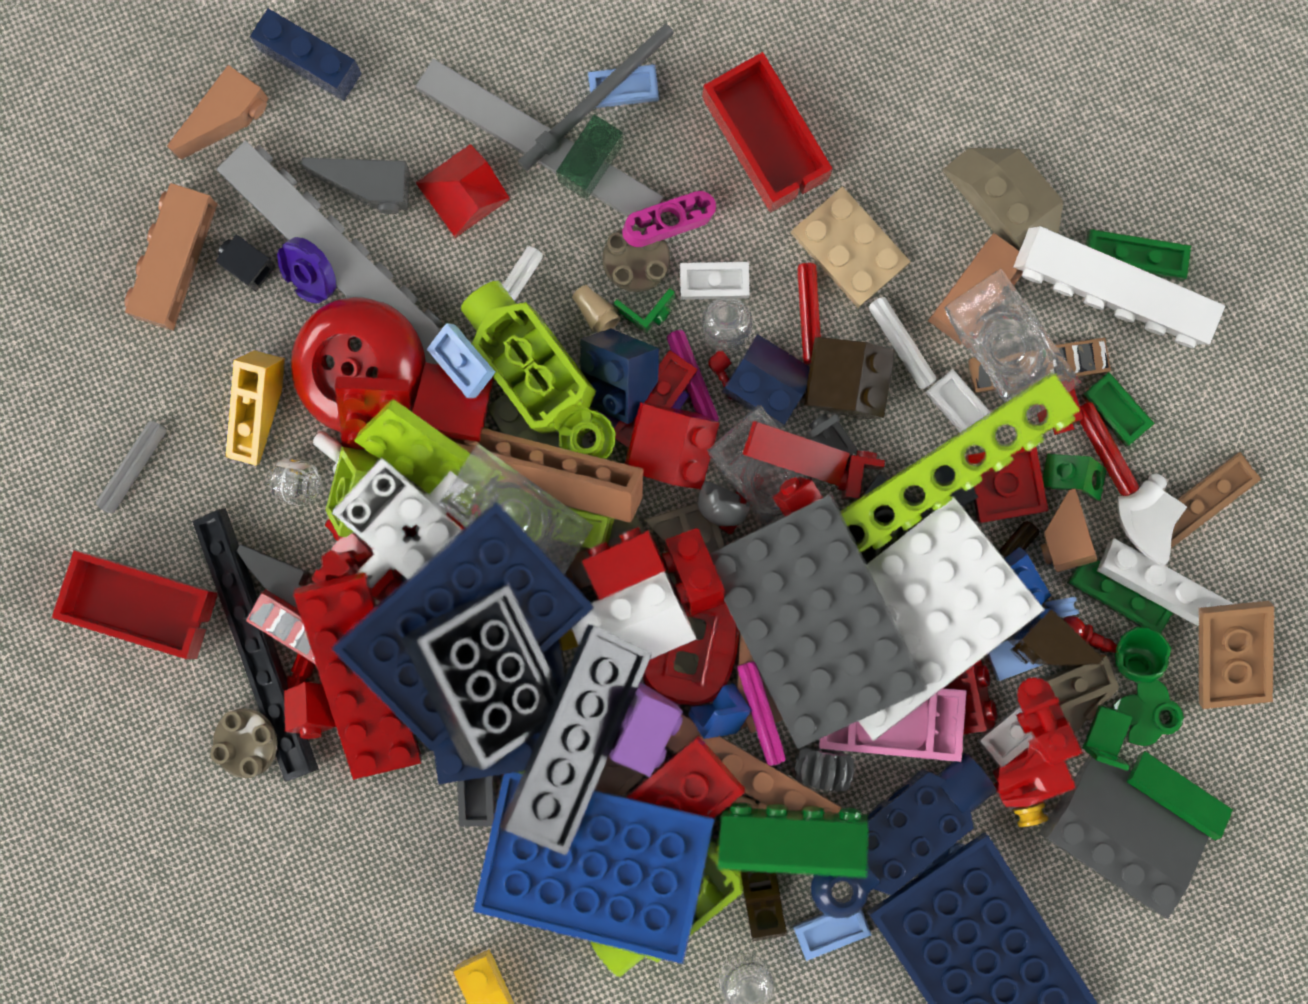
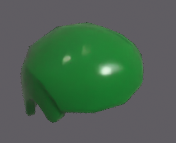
[1115,627,1171,683]

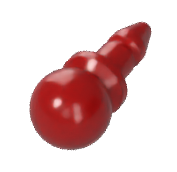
[1063,616,1117,653]

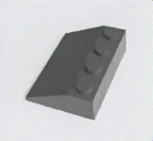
[1038,755,1209,919]

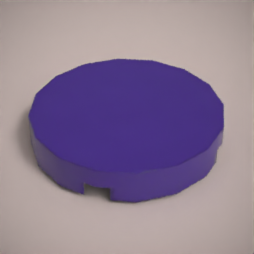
[277,237,336,304]

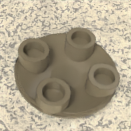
[602,226,670,292]
[210,708,277,778]

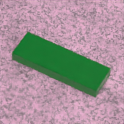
[1086,229,1192,281]
[1067,560,1173,633]
[1127,751,1233,841]

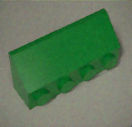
[718,802,868,877]

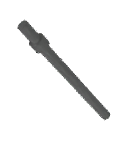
[518,23,674,171]

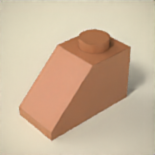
[1041,489,1098,572]

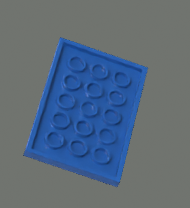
[473,772,715,964]

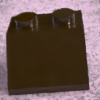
[804,337,895,420]
[1007,609,1104,665]

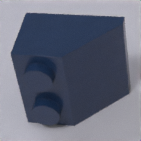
[721,334,810,428]

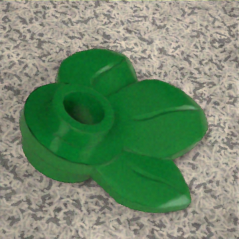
[1113,680,1184,746]

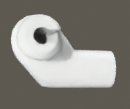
[313,432,343,474]

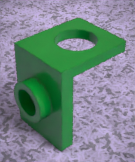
[614,288,675,334]
[1042,454,1107,501]
[1082,705,1132,771]

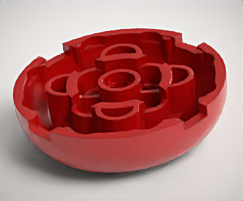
[291,297,426,432]

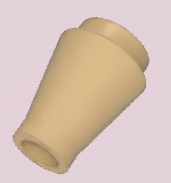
[572,285,621,333]

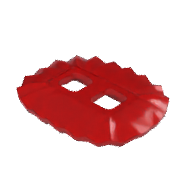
[642,600,739,706]

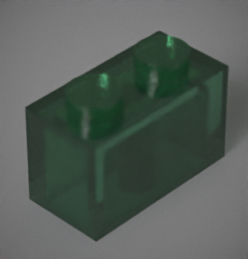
[556,114,624,200]

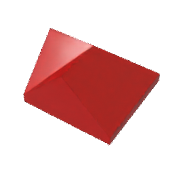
[416,144,510,238]

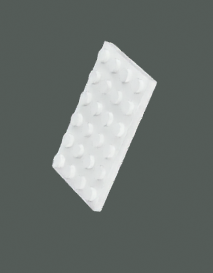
[858,497,1045,741]

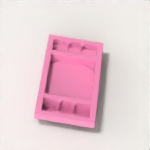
[819,688,966,762]

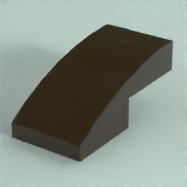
[740,870,787,942]

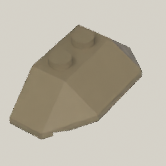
[942,148,1063,251]

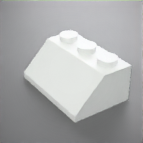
[572,572,697,659]

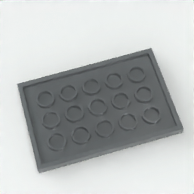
[710,494,928,749]

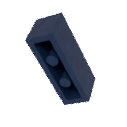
[250,8,362,101]

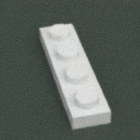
[1097,538,1233,627]

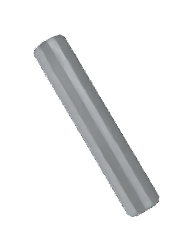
[96,421,166,514]

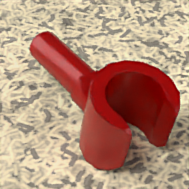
[708,351,732,400]

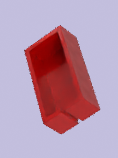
[702,52,833,213]
[51,550,218,659]

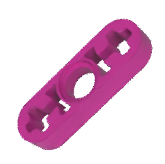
[622,191,716,247]

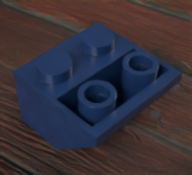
[580,328,659,424]

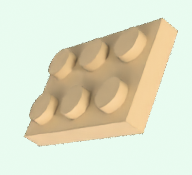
[791,186,911,309]

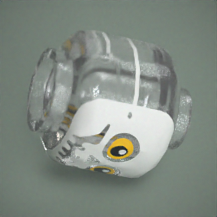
[268,458,322,506]

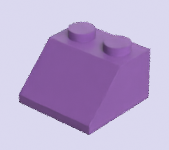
[609,682,682,776]

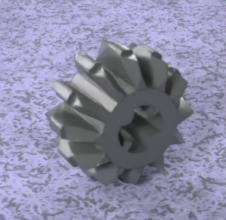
[795,746,855,792]

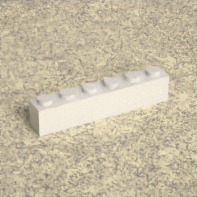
[1013,226,1225,348]

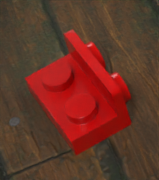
[943,659,998,735]

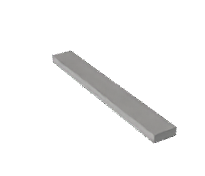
[415,59,664,217]

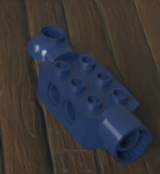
[811,752,997,919]

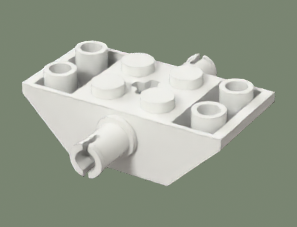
[332,458,467,590]

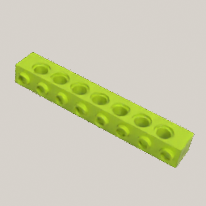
[840,372,1079,552]

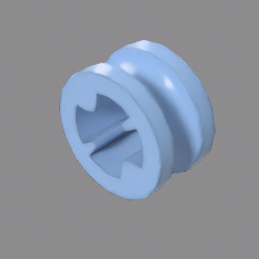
[1045,597,1079,617]

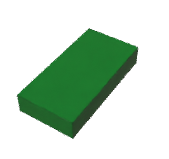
[1081,372,1155,447]

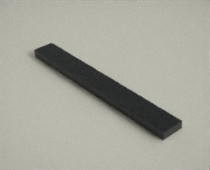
[192,508,319,782]

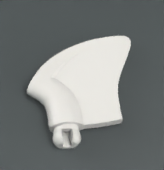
[1117,473,1187,566]

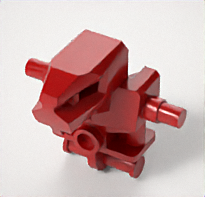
[312,519,418,601]
[999,677,1082,807]

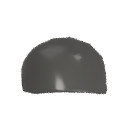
[697,481,750,527]

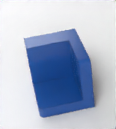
[688,684,751,739]

